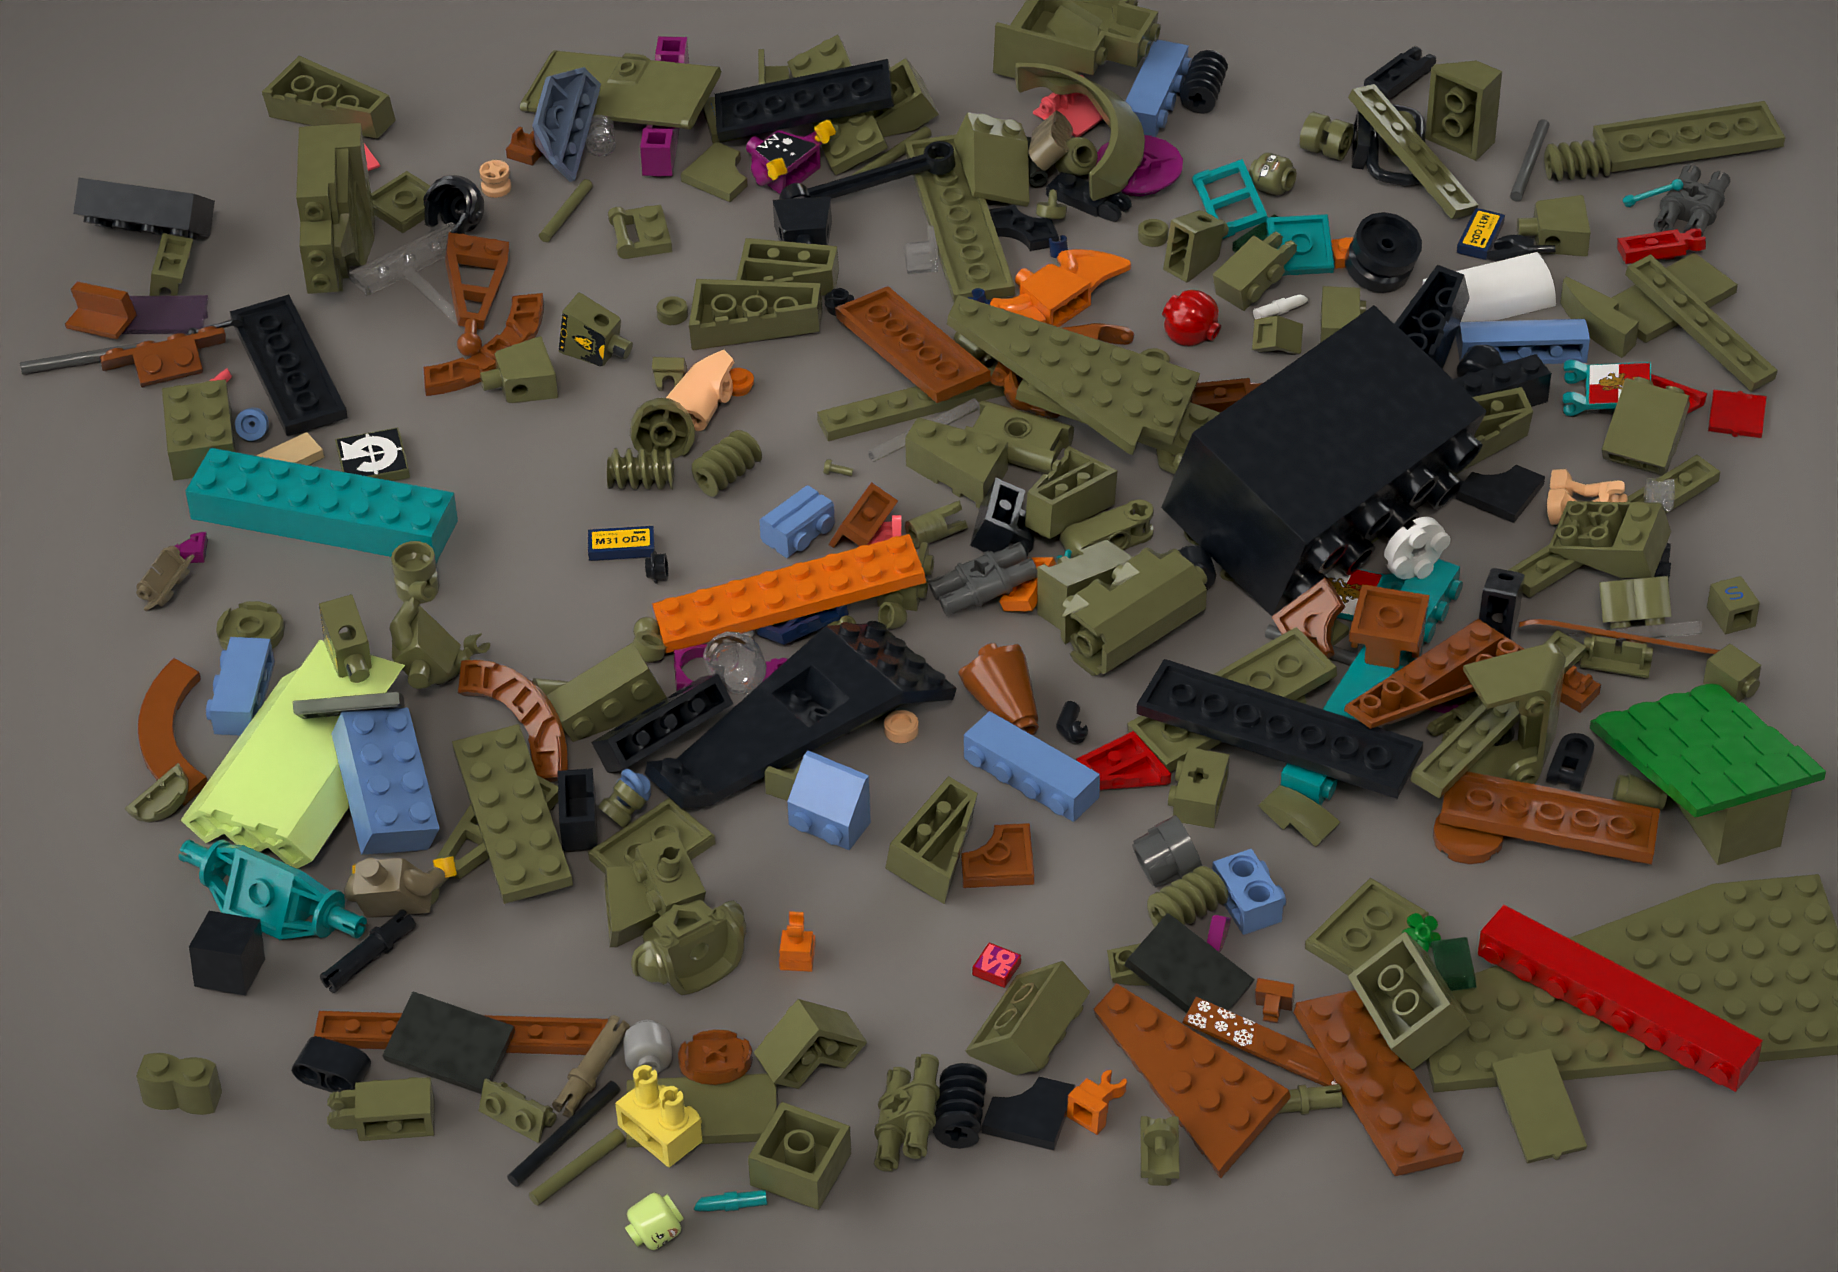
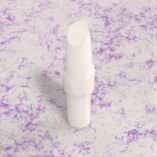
[1253,294,1309,319]

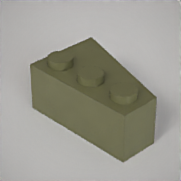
[736,238,839,296]
[1455,387,1533,474]
[905,417,1008,509]
[1025,446,1118,539]
[1037,540,1133,630]
[546,642,667,742]
[885,776,978,904]

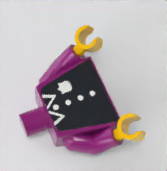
[746,120,836,194]

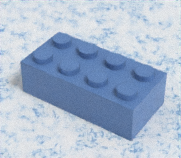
[331,708,440,855]

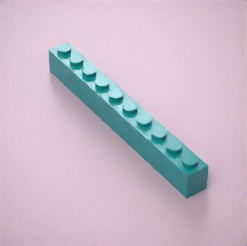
[1281,559,1463,805]

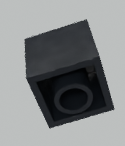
[189,910,265,996]

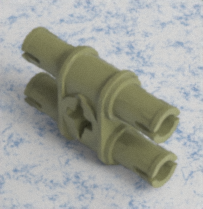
[874,1054,940,1171]

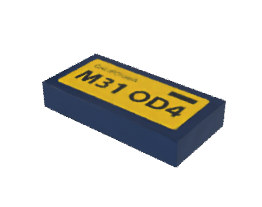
[1457,208,1505,260]
[588,526,655,561]

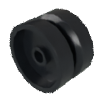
[1345,212,1422,293]

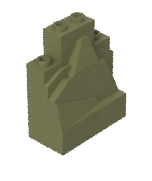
[993,0,1161,79]
[296,123,375,294]

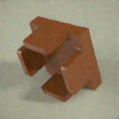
[1349,584,1430,669]

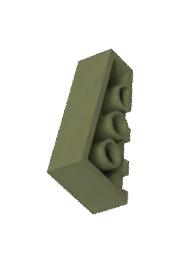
[262,56,396,139]
[689,279,823,350]

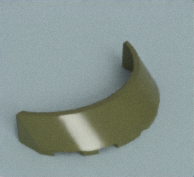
[1015,63,1145,201]

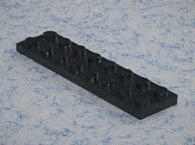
[1136,659,1423,799]

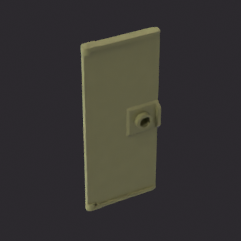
[520,50,722,129]

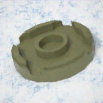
[216,601,285,650]

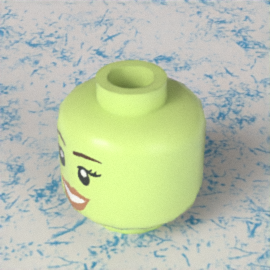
[625,1193,684,1250]

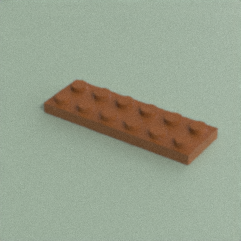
[835,286,991,403]
[1439,771,1660,865]
[1293,990,1464,1176]

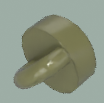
[1036,189,1067,219]

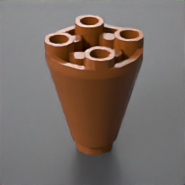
[958,643,1039,735]

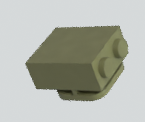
[1602,377,1690,475]

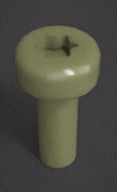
[823,459,853,476]

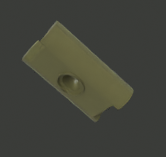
[965,400,1074,474]

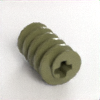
[1544,139,1611,181]
[692,430,762,497]
[607,448,674,490]
[1147,866,1228,927]

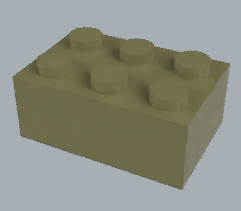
[162,379,236,481]
[1348,932,1472,1070]

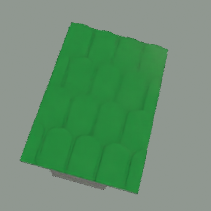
[1590,684,1826,865]

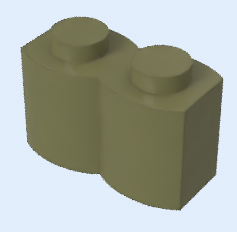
[1599,576,1672,629]
[136,1053,222,1115]

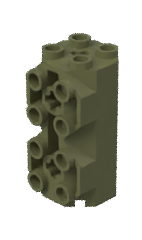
[1061,547,1207,676]

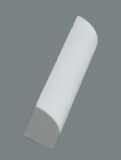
[1422,252,1556,322]

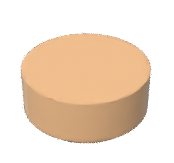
[884,710,919,743]

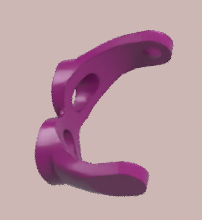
[674,644,715,691]

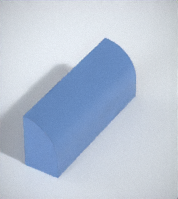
[1456,319,1590,364]

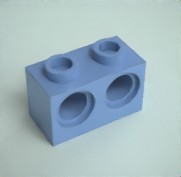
[1212,848,1286,935]

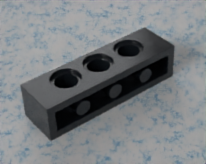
[591,674,733,772]

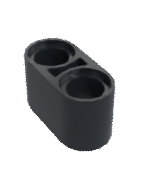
[291,1036,371,1093]

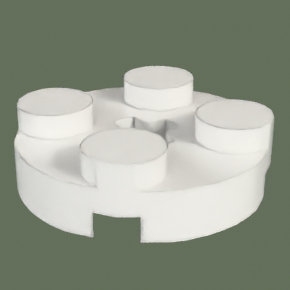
[1384,517,1451,579]

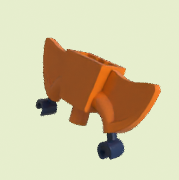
[968,235,1131,327]

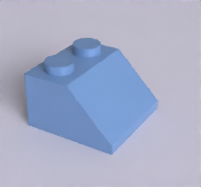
[787,751,871,850]

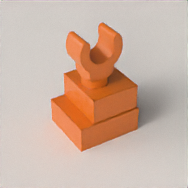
[779,911,816,972]
[1067,1070,1127,1135]

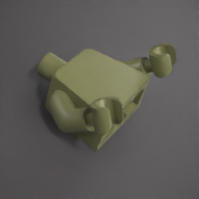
[389,581,490,689]

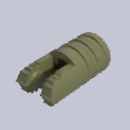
[905,500,968,548]
[1426,695,1483,741]

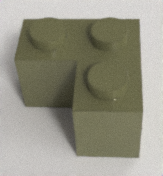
[754,999,867,1089]

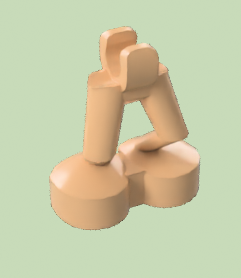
[1547,469,1628,525]

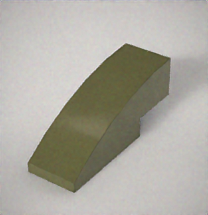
[1560,276,1639,358]

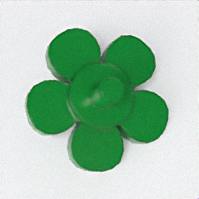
[1402,913,1441,952]

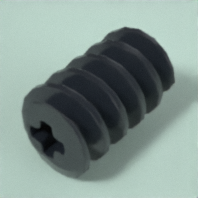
[1180,50,1228,114]
[933,1063,987,1149]

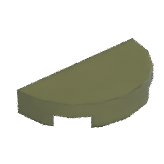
[124,763,188,822]

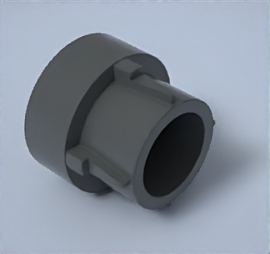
[1132,815,1202,888]

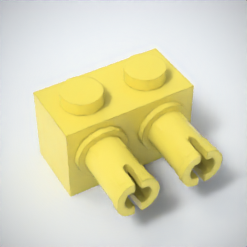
[615,1065,702,1168]

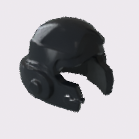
[423,175,484,234]

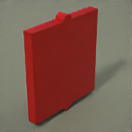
[1708,389,1767,438]

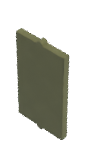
[1491,1048,1587,1163]

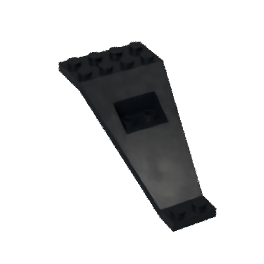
[644,621,957,809]

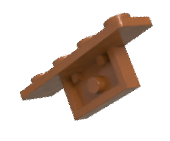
[100,326,226,387]

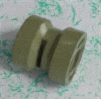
[598,779,647,828]

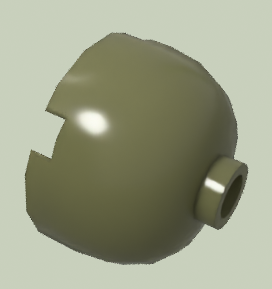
[630,398,695,458]

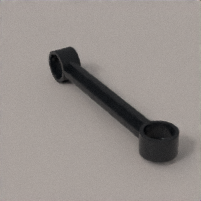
[779,141,956,200]

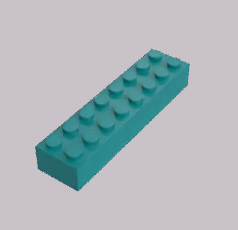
[185,448,458,563]

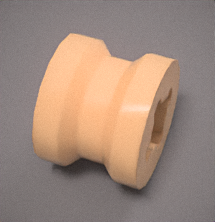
[479,160,511,198]

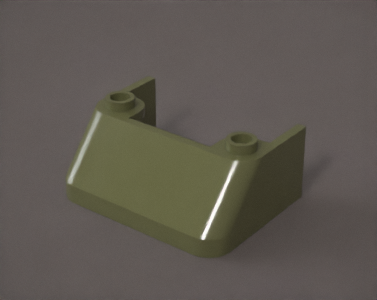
[1463,643,1566,784]

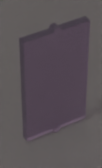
[121,295,208,335]

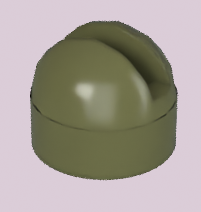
[878,602,907,629]

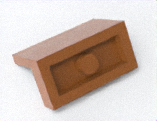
[65,281,137,339]
[828,482,898,548]

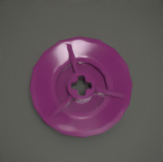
[1096,135,1183,196]

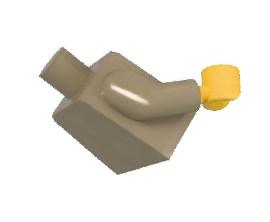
[344,856,457,918]

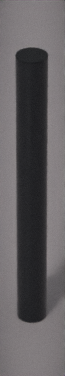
[507,1081,620,1187]

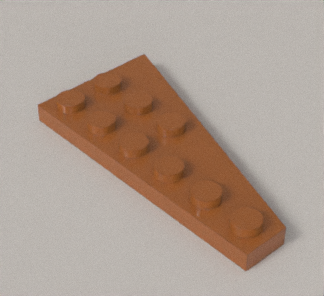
[1094,983,1291,1178]

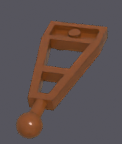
[445,232,509,357]

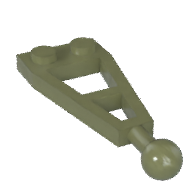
[431,775,558,905]

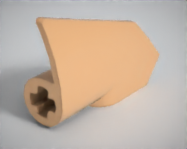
[666,349,734,431]

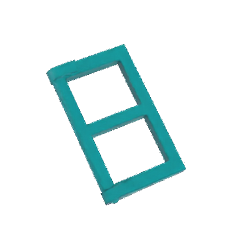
[1192,159,1268,239]

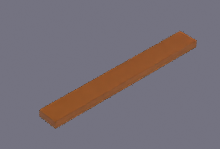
[314,1011,608,1055]

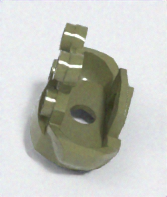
[631,899,747,995]

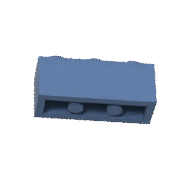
[206,637,275,735]

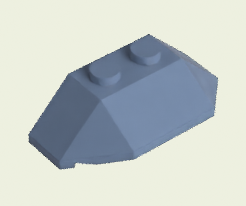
[532,67,601,182]

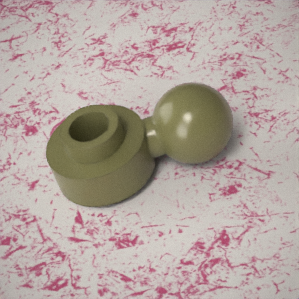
[633,617,667,663]

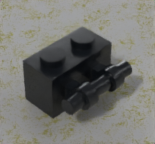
[970,478,1035,556]

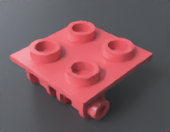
[1033,75,1103,137]

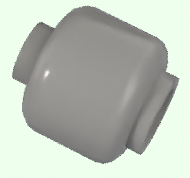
[623,1020,673,1073]

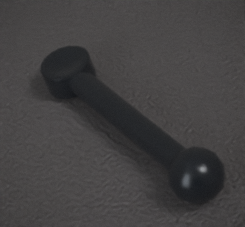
[187,315,245,335]

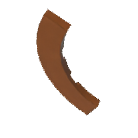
[423,293,544,396]
[138,658,208,806]
[458,660,568,782]

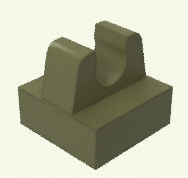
[652,357,687,391]

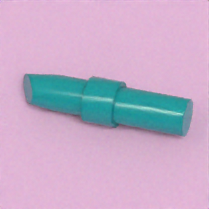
[694,1190,767,1212]

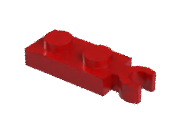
[1617,229,1706,264]

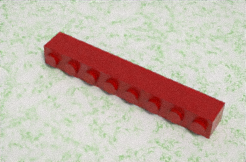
[1478,904,1763,1092]

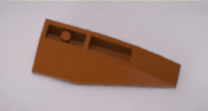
[1344,619,1524,729]

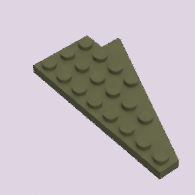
[947,295,1200,455]

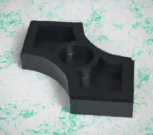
[989,205,1059,251]

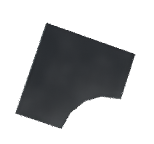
[1456,465,1545,523]
[982,1077,1075,1150]

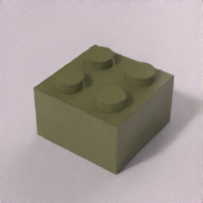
[748,1102,851,1210]

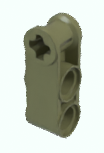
[1060,499,1154,558]

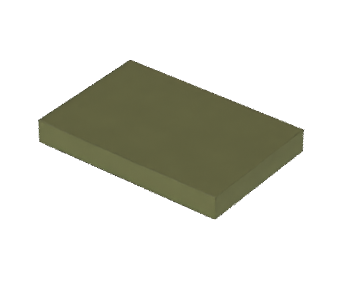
[588,797,716,873]
[1305,877,1429,975]

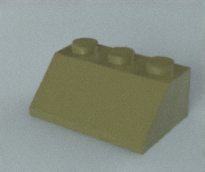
[1425,60,1502,161]
[965,961,1090,1075]

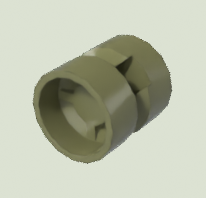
[1299,111,1354,161]
[391,541,439,604]

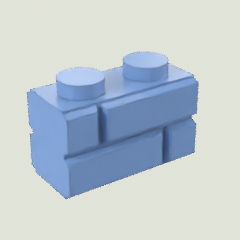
[759,485,835,558]

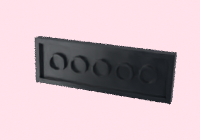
[715,59,894,142]
[229,294,348,436]

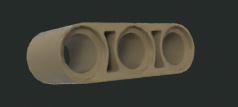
[1028,111,1073,171]

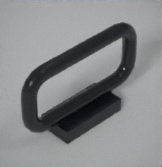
[1352,104,1425,186]

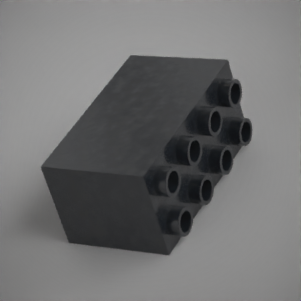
[1161,305,1487,616]

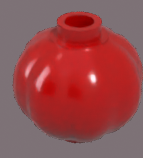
[1162,290,1221,346]

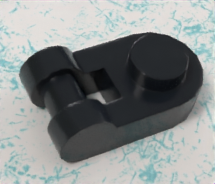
[1546,733,1595,791]

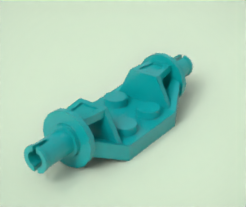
[178,840,367,940]

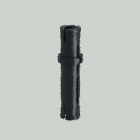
[320,909,416,993]

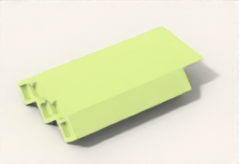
[181,640,405,869]

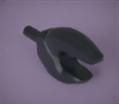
[1487,235,1555,262]

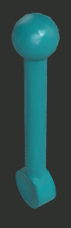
[1622,179,1684,207]

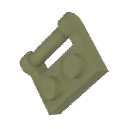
[608,205,672,259]

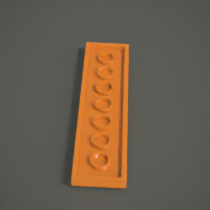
[652,534,926,654]

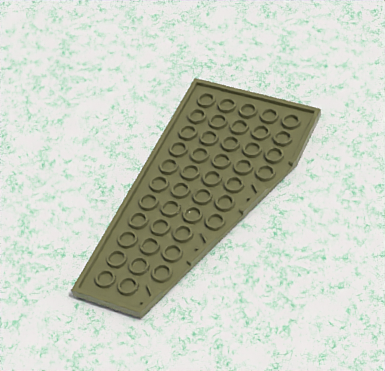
[1426,874,1838,1093]

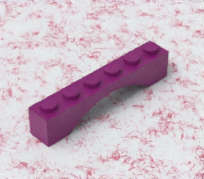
[640,36,689,177]

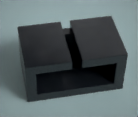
[558,768,598,851]

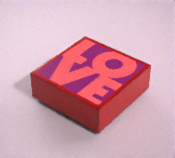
[972,942,1021,988]

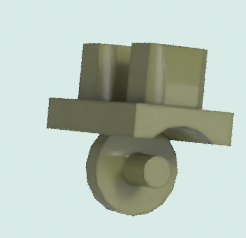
[1140,1116,1179,1186]

